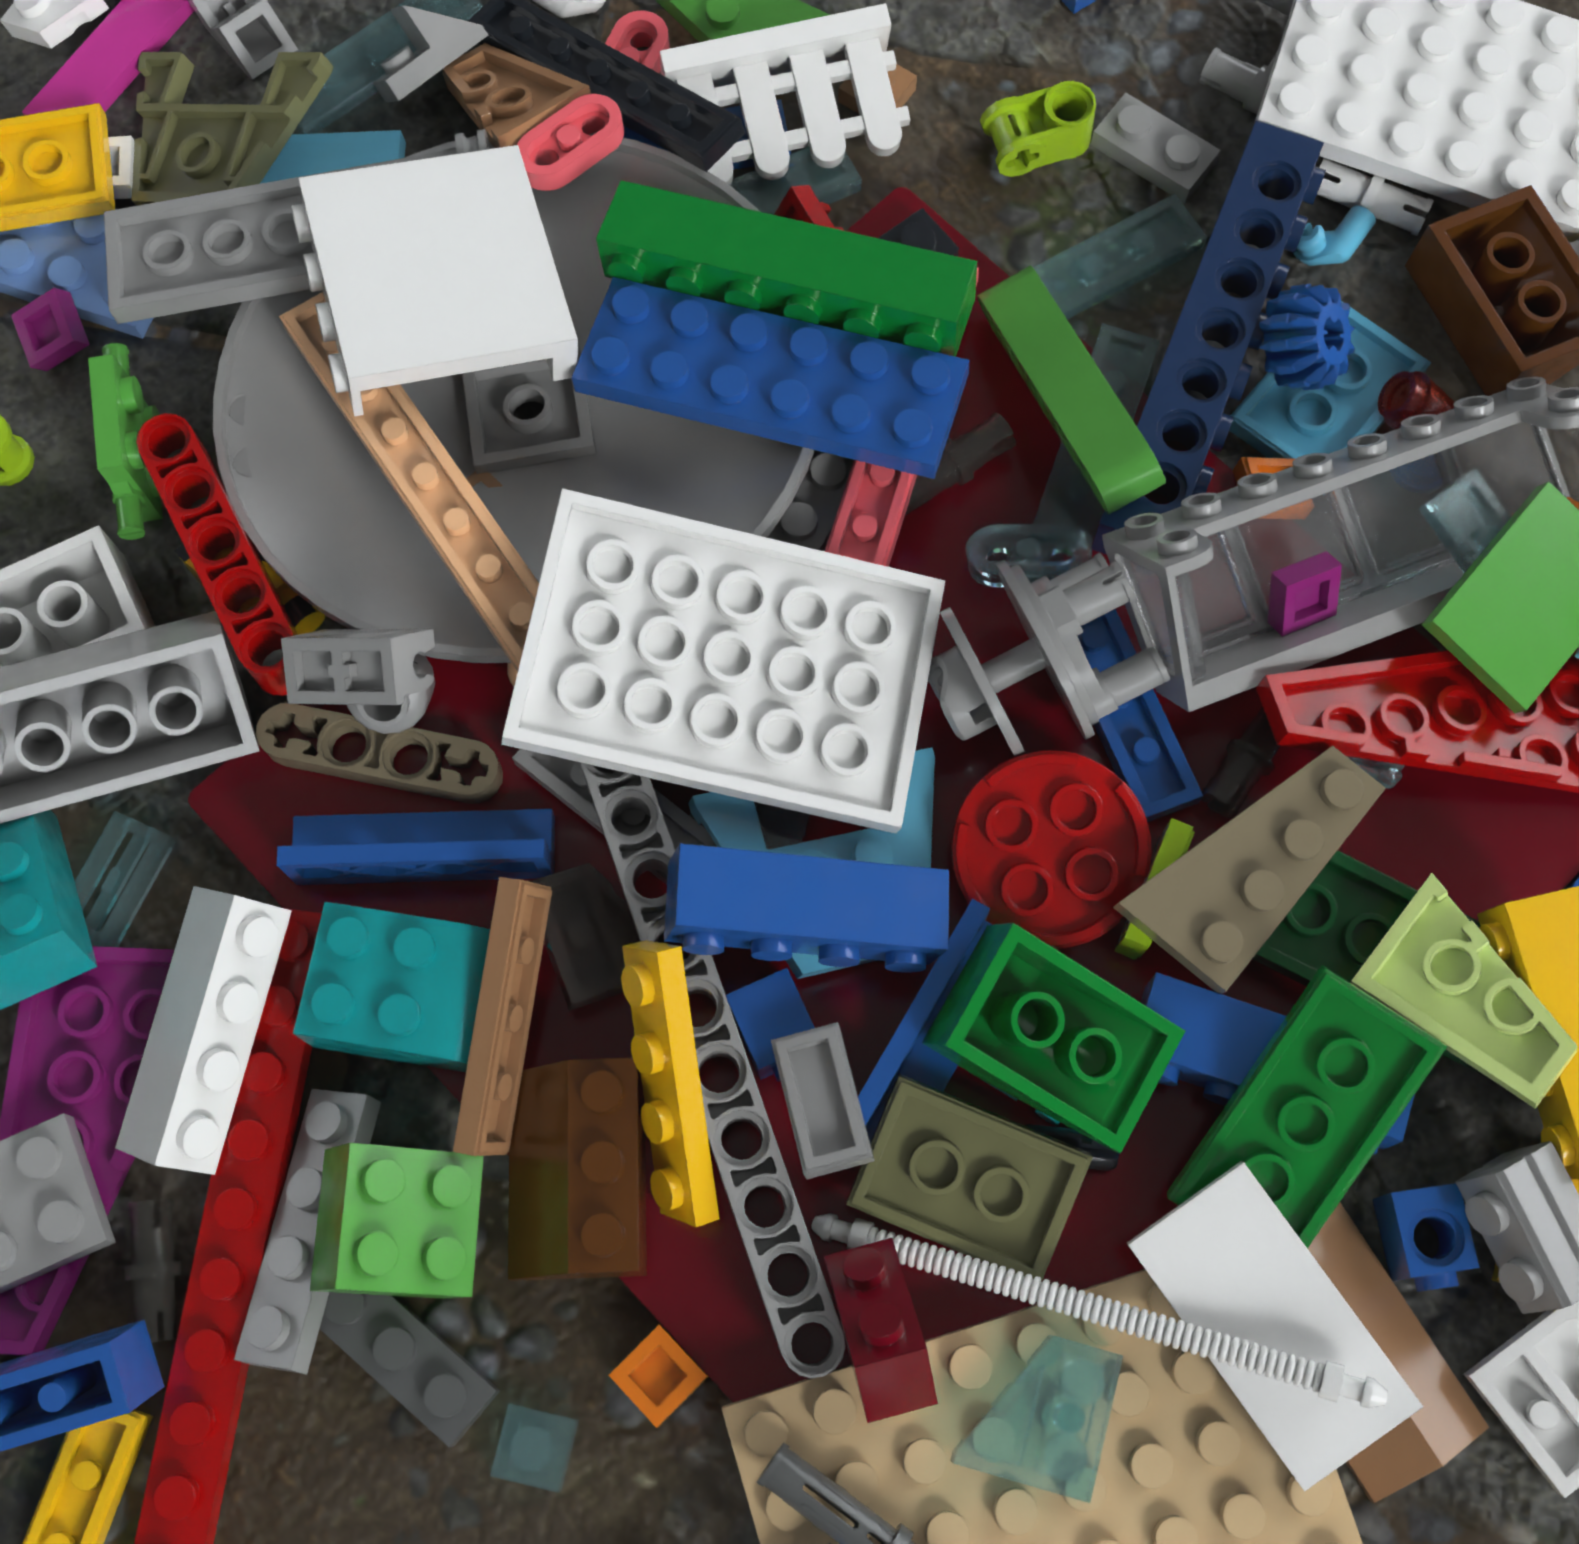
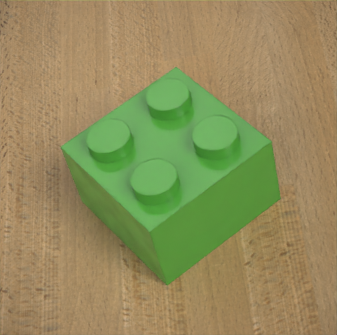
[310,1142,484,1299]

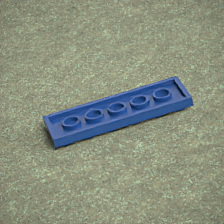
[572,277,969,479]

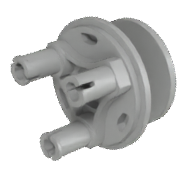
[928,553,1170,757]

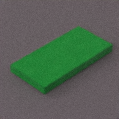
[1167,965,1447,1248]

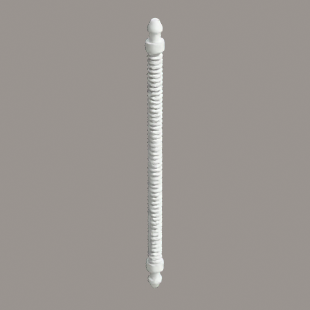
[812,1213,1388,1408]

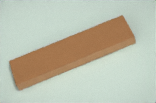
[453,877,552,1156]

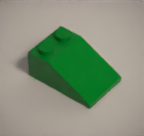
[922,923,1185,1153]

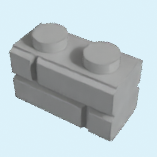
[1455,1141,1579,1314]

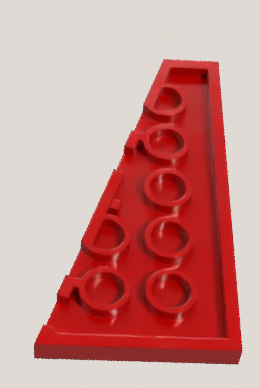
[1256,648,1579,793]

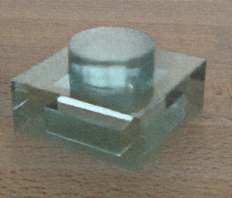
[490,1403,579,1493]

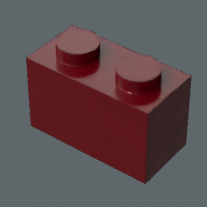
[824,1238,938,1423]

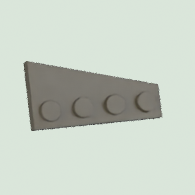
[1113,746,1386,994]

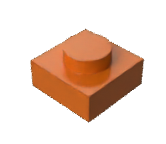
[608,1324,709,1428]

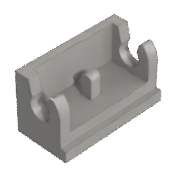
[281,628,435,705]

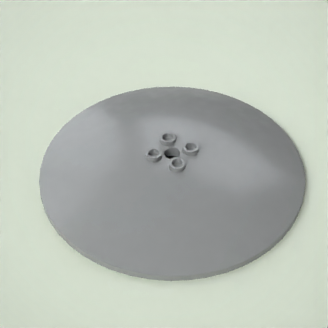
[213,132,814,663]

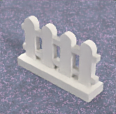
[660,3,910,185]

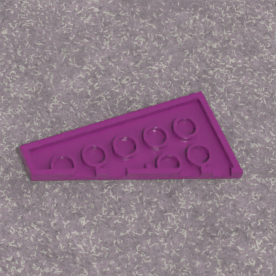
[0,946,174,1355]

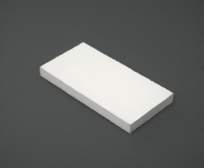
[1127,1161,1423,1492]

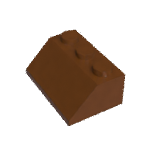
[1405,185,1579,396]
[508,1057,647,1281]

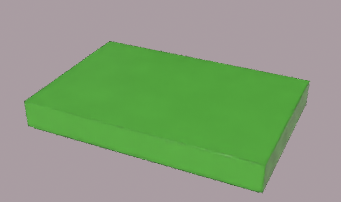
[1421,481,1579,713]

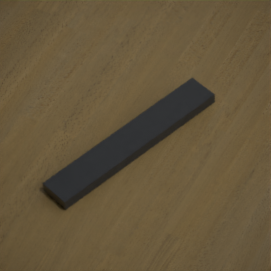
[468,0,745,172]

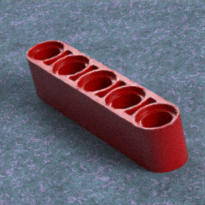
[136,413,298,696]

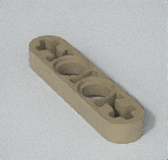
[256,703,503,804]

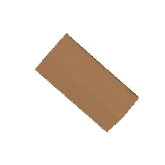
[1307,1202,1489,1503]

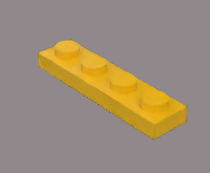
[621,940,720,1227]

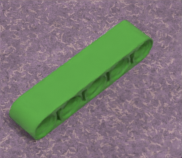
[977,265,1166,515]

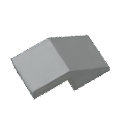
[187,0,298,80]

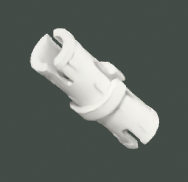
[1317,158,1434,236]

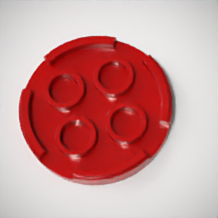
[951,750,1152,949]

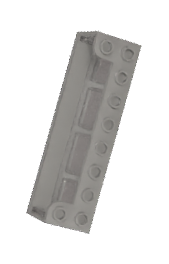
[1102,377,1579,712]

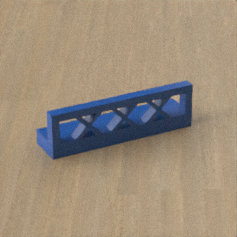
[277,809,555,885]
[858,899,992,1142]

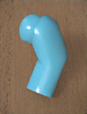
[1293,205,1376,266]

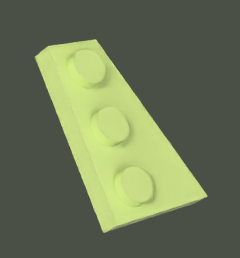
[1351,873,1578,1109]

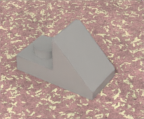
[373,6,488,102]

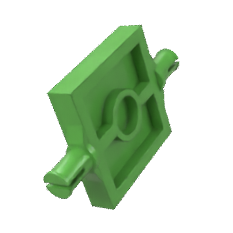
[88,343,163,540]

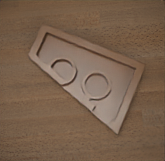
[442,43,591,148]

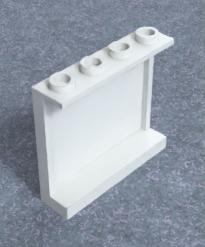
[291,145,578,416]

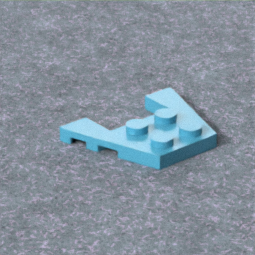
[688,747,935,979]

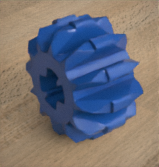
[1259,283,1355,391]

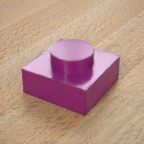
[11,287,90,371]
[1267,551,1342,637]

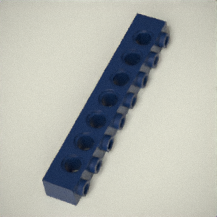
[1091,120,1326,569]

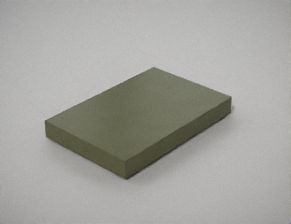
[846,1073,1093,1282]

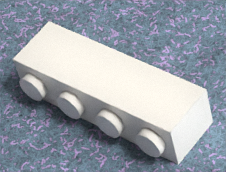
[115,886,292,1175]

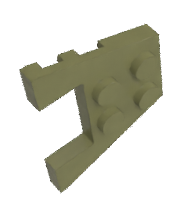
[131,52,334,206]

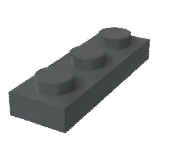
[320,1292,500,1448]

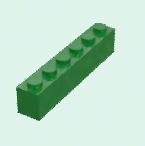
[596,180,977,357]

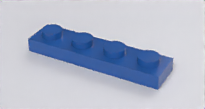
[1078,609,1203,822]

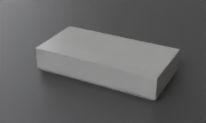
[771,1022,875,1179]

